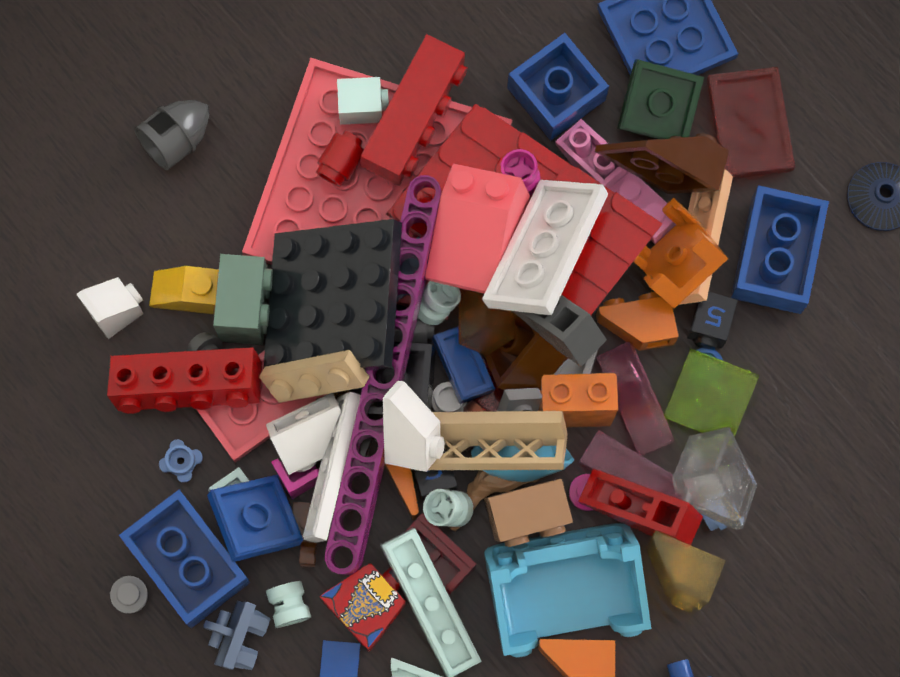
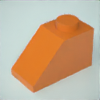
[538,639,615,677]

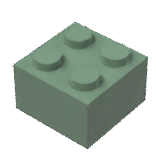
[213,254,273,345]

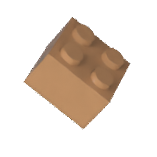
[484,479,573,547]

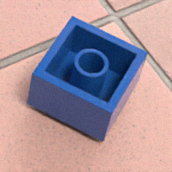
[507,33,609,141]

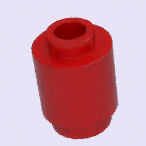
[316,131,364,187]

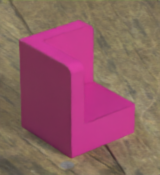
[271,458,319,499]

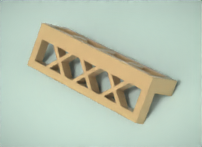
[428,411,568,470]

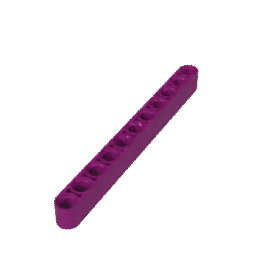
[325,175,442,575]

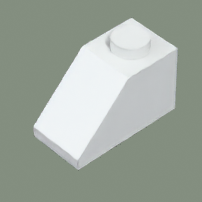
[77,277,144,339]
[383,381,445,472]
[266,393,341,475]

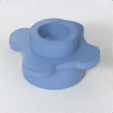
[159,439,203,483]

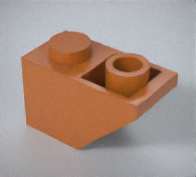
[596,292,679,351]

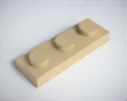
[259,350,369,403]

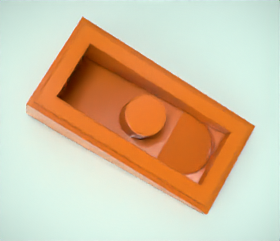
[377,448,419,520]

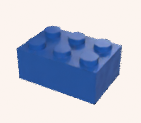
[731,185,829,314]
[119,489,251,628]

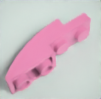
[555,119,676,244]

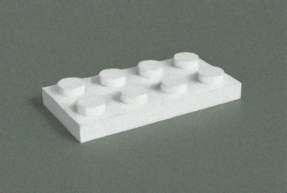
[482,180,608,315]

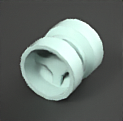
[418,281,461,325]
[423,489,473,527]
[266,581,311,628]

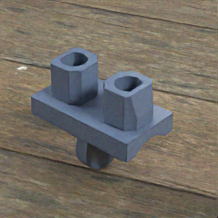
[203,601,270,670]

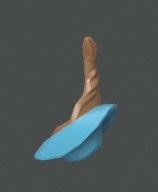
[450,446,574,532]

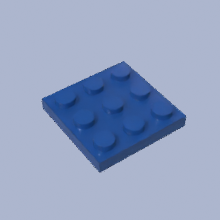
[597,0,738,76]

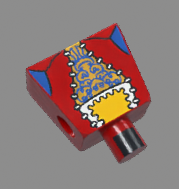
[320,563,406,652]

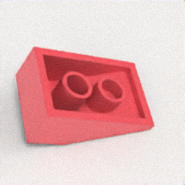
[425,164,531,294]

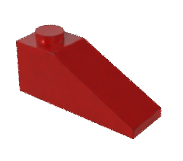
[578,468,703,550]

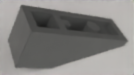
[513,295,607,367]

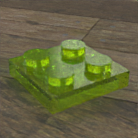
[663,348,759,444]

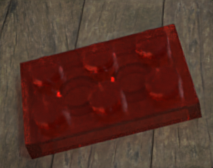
[707,67,795,179]

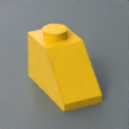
[149,266,219,314]

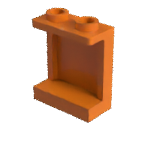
[538,373,618,427]

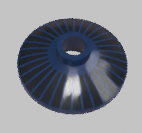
[847,162,900,231]

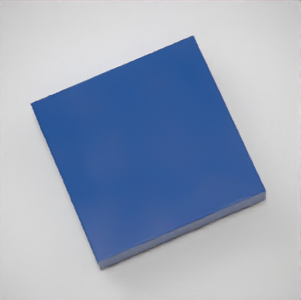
[207,474,303,562]

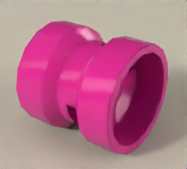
[501,149,541,196]

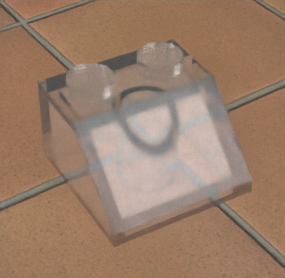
[673,426,758,530]

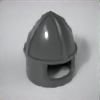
[134,100,209,170]

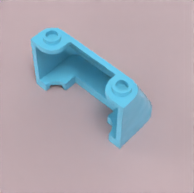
[484,523,652,657]

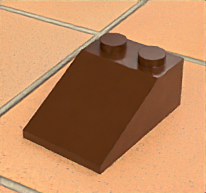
[594,133,729,194]

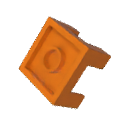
[633,198,728,308]

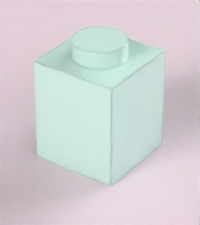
[337,77,389,125]

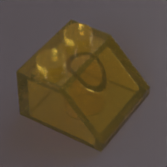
[645,530,726,612]

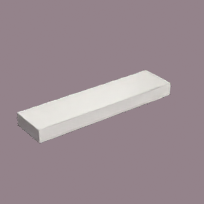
[303,392,361,543]

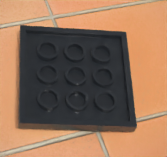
[263,219,402,371]

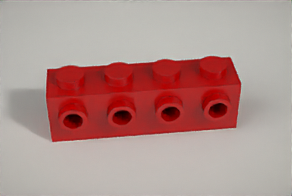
[361,34,468,186]
[107,347,262,414]

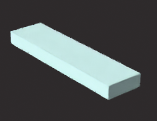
[380,528,482,677]

